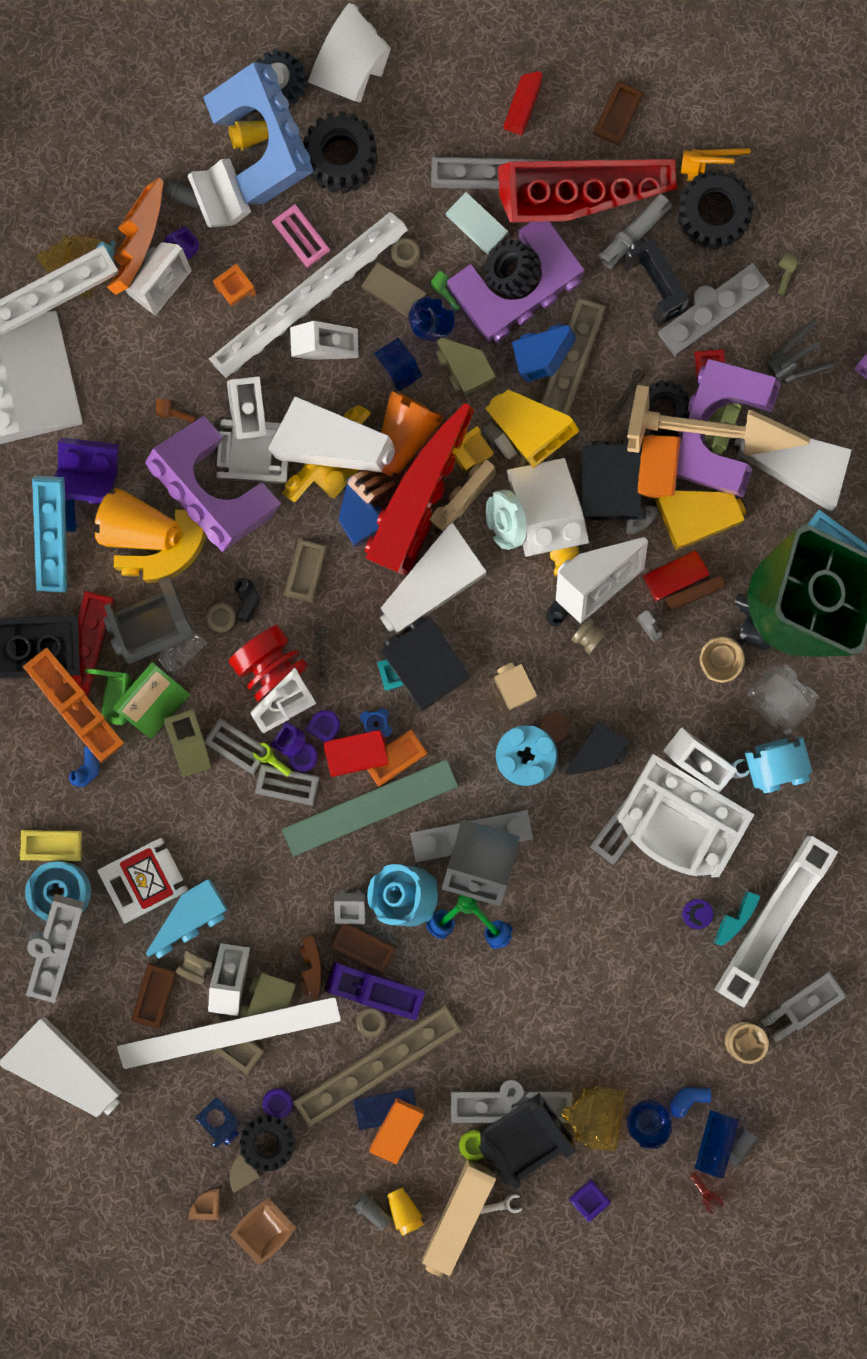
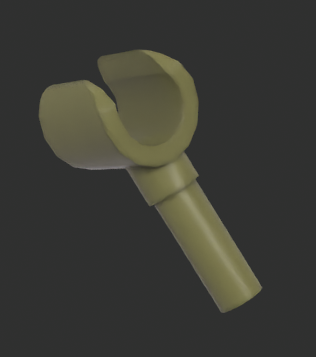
[778,252,798,296]

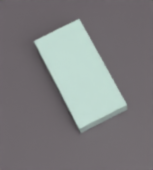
[446,192,508,255]

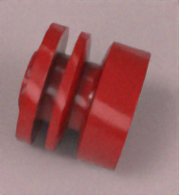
[228,624,308,703]

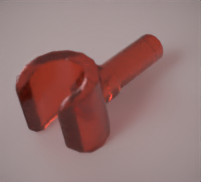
[689,1172,723,1214]

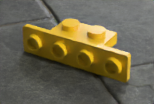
[282,405,371,502]

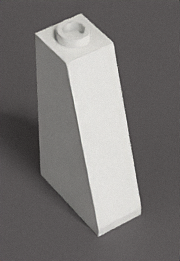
[268,397,395,472]
[734,425,851,511]
[380,523,486,635]
[0,1017,122,1117]

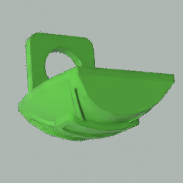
[84,668,133,725]

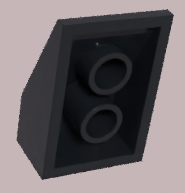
[0,616,80,680]

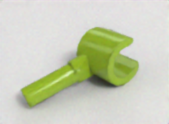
[253,743,292,777]

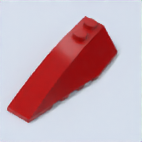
[498,159,677,223]
[365,403,475,577]

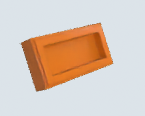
[367,729,428,787]
[369,1098,424,1165]

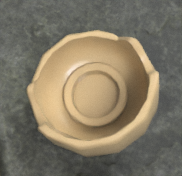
[700,636,745,683]

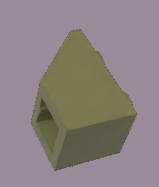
[435,338,496,398]
[164,709,211,778]
[239,971,297,1019]

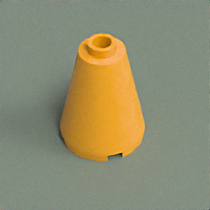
[95,488,182,550]

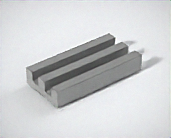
[204,718,267,775]
[255,764,320,806]
[589,799,632,865]

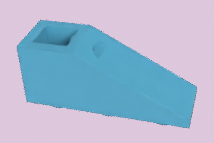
[146,879,229,958]

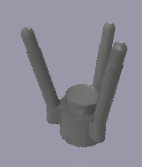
[767,320,835,384]

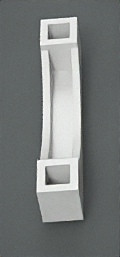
[714,836,838,1008]

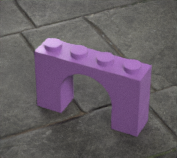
[447,222,585,344]
[676,359,781,497]
[145,416,281,552]

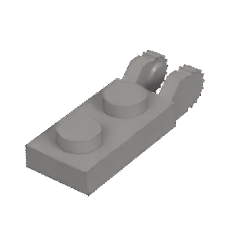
[761,971,847,1042]

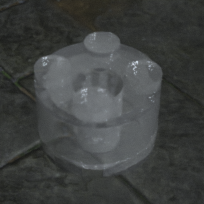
[746,664,819,734]

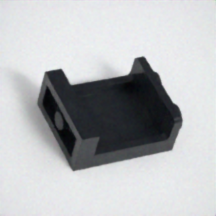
[623,238,689,327]
[582,439,646,521]
[381,617,471,712]
[479,1093,576,1190]

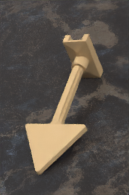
[627,385,810,456]

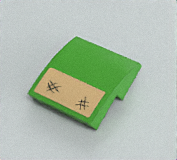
[113,662,190,739]

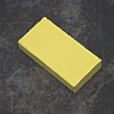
[20,830,82,861]

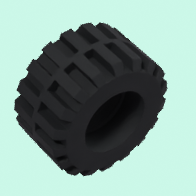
[303,111,378,194]
[677,170,754,249]

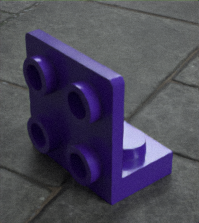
[54,437,119,504]

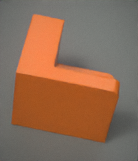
[213,263,256,307]

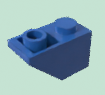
[512,324,576,383]
[338,476,381,548]

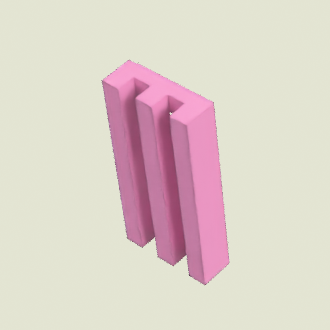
[272,204,331,269]

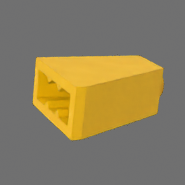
[485,390,579,468]
[654,491,746,551]

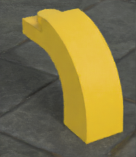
[114,509,206,583]

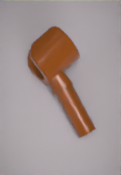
[155,399,196,423]

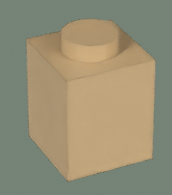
[494,662,537,711]

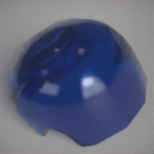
[408,296,455,342]
[626,1099,673,1149]

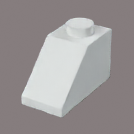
[290,321,359,360]
[227,376,267,439]
[664,727,737,793]
[208,943,250,1016]

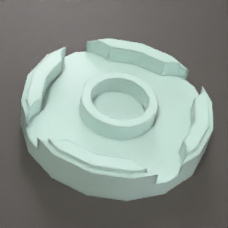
[485,490,527,550]

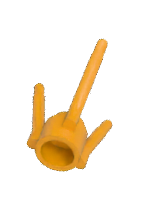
[681,148,751,181]

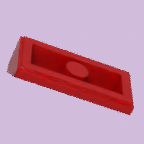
[503,71,543,135]
[642,550,710,603]
[324,730,389,777]

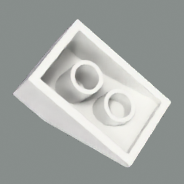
[125,242,192,316]
[507,458,589,557]
[556,537,648,623]

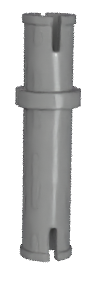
[598,194,672,269]

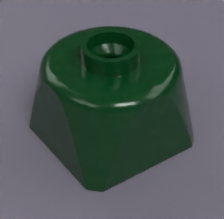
[747,524,867,657]

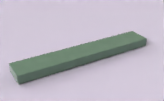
[282,759,458,857]

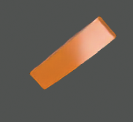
[107,178,164,295]
[23,648,124,763]

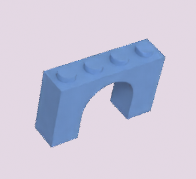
[203,62,314,204]

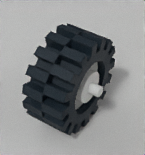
[256,50,307,107]

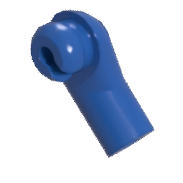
[69,747,100,787]
[670,1087,711,1118]

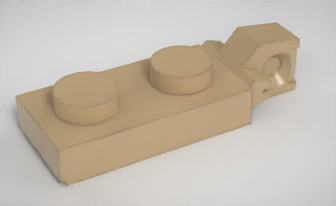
[430,460,496,532]

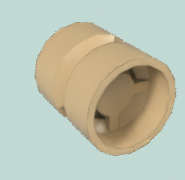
[725,1021,769,1064]

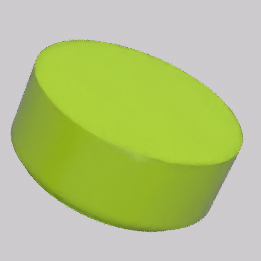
[459,1129,484,1161]

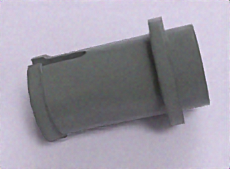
[165,180,200,210]
[723,1127,759,1168]
[353,1193,393,1231]

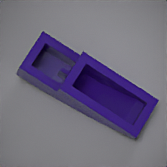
[324,961,425,1020]

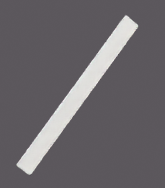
[117,998,341,1069]

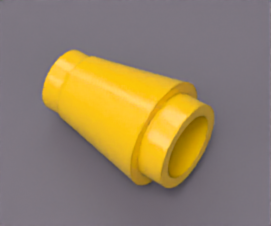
[228,120,269,150]
[387,1187,424,1236]

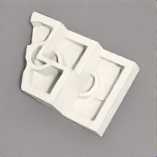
[308,3,391,103]
[251,668,316,733]

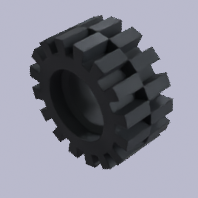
[484,239,541,298]
[648,380,690,436]
[239,1115,295,1172]

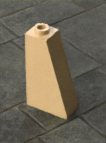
[422,1159,496,1277]

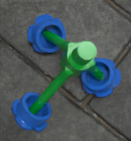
[426,895,513,949]

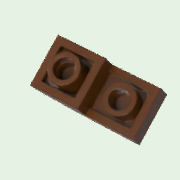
[299,935,322,1001]

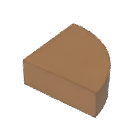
[188,1188,220,1220]

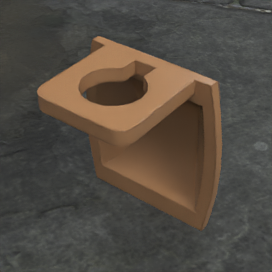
[230,1198,296,1265]

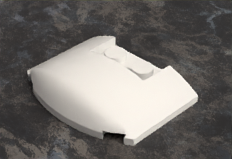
[617,754,754,877]

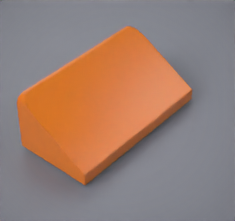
[638,435,680,498]

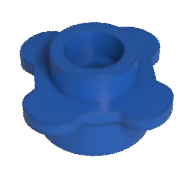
[360,708,392,737]

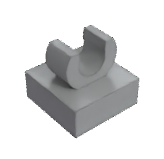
[334,890,365,924]

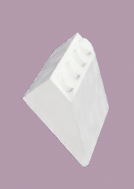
[0,311,83,444]

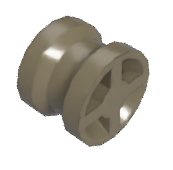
[571,617,608,655]
[176,950,213,985]

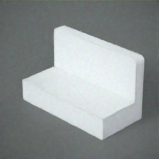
[188,159,251,228]

